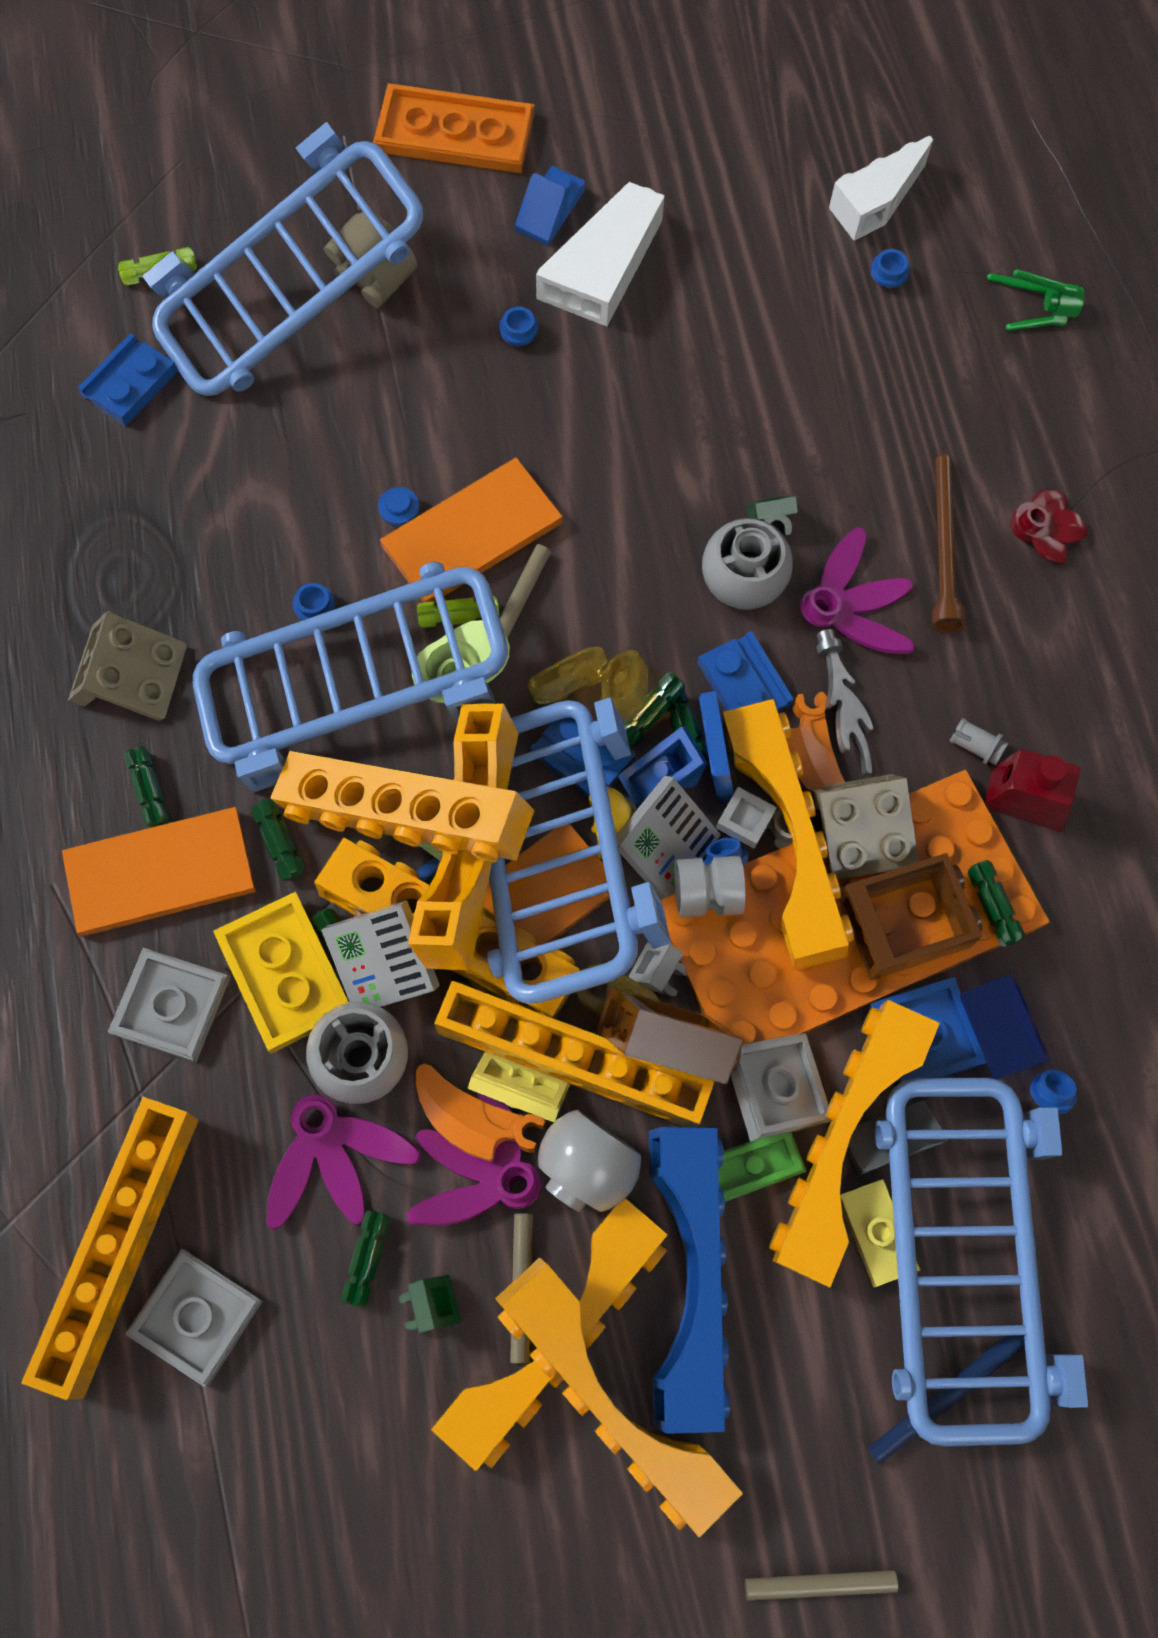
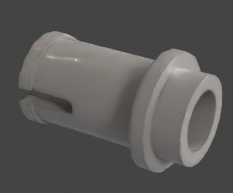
[949,718,1009,765]

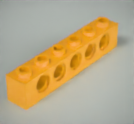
[270,751,534,862]
[314,838,580,1019]
[434,981,715,1128]
[21,1097,199,1401]

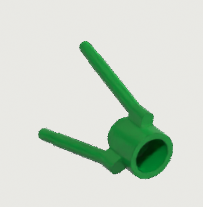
[987,269,1084,331]

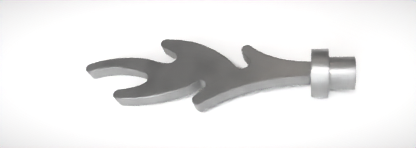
[816,629,873,777]

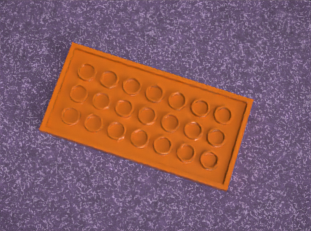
[661,769,1049,1045]

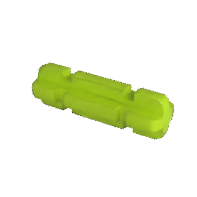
[118,247,197,286]
[417,596,499,628]

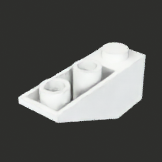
[829,136,933,241]

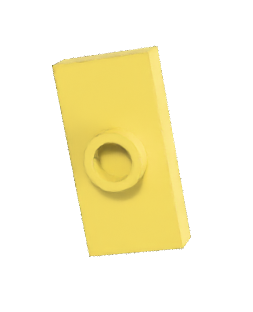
[468,1052,570,1122]
[840,1179,920,1288]

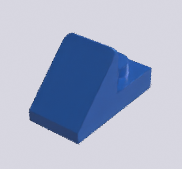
[515,166,585,246]
[618,726,707,809]

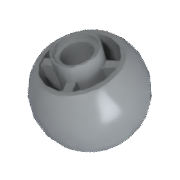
[702,518,793,610]
[306,1002,408,1104]
[538,1110,641,1212]

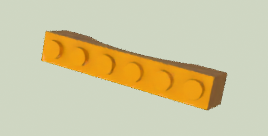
[723,699,854,970]
[408,704,519,970]
[769,1000,940,1287]
[431,1198,668,1471]
[495,1257,743,1538]

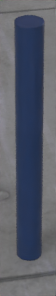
[867,1335,1025,1465]

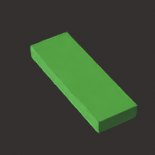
[674,1133,806,1220]

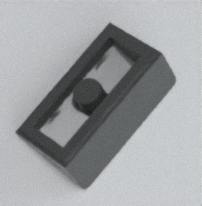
[846,1100,948,1177]

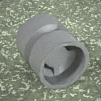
[675,856,745,918]

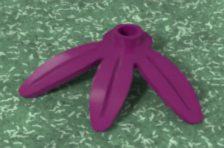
[800,527,915,654]
[406,1093,542,1226]
[266,1094,421,1230]

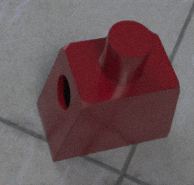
[983,749,1081,832]

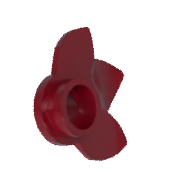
[1010,490,1088,564]

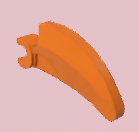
[786,692,845,792]
[415,1064,546,1162]

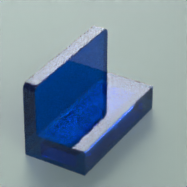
[960,974,1051,1079]

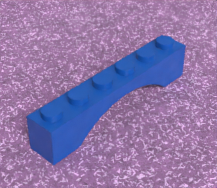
[649,1127,730,1434]

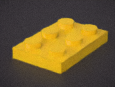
[213,892,349,1054]

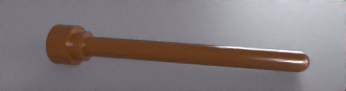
[932,453,966,633]

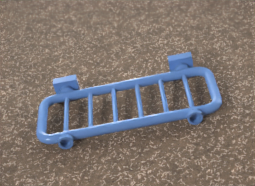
[143,122,423,396]
[193,562,508,793]
[488,697,671,1004]
[875,1078,1088,1447]

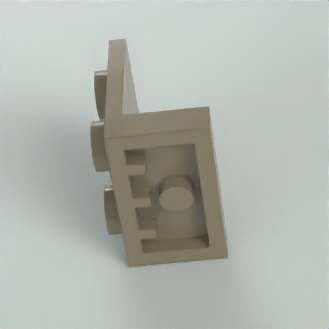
[68,611,187,721]
[807,774,919,880]

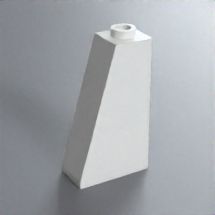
[536,182,665,326]

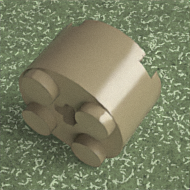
[323,210,418,309]

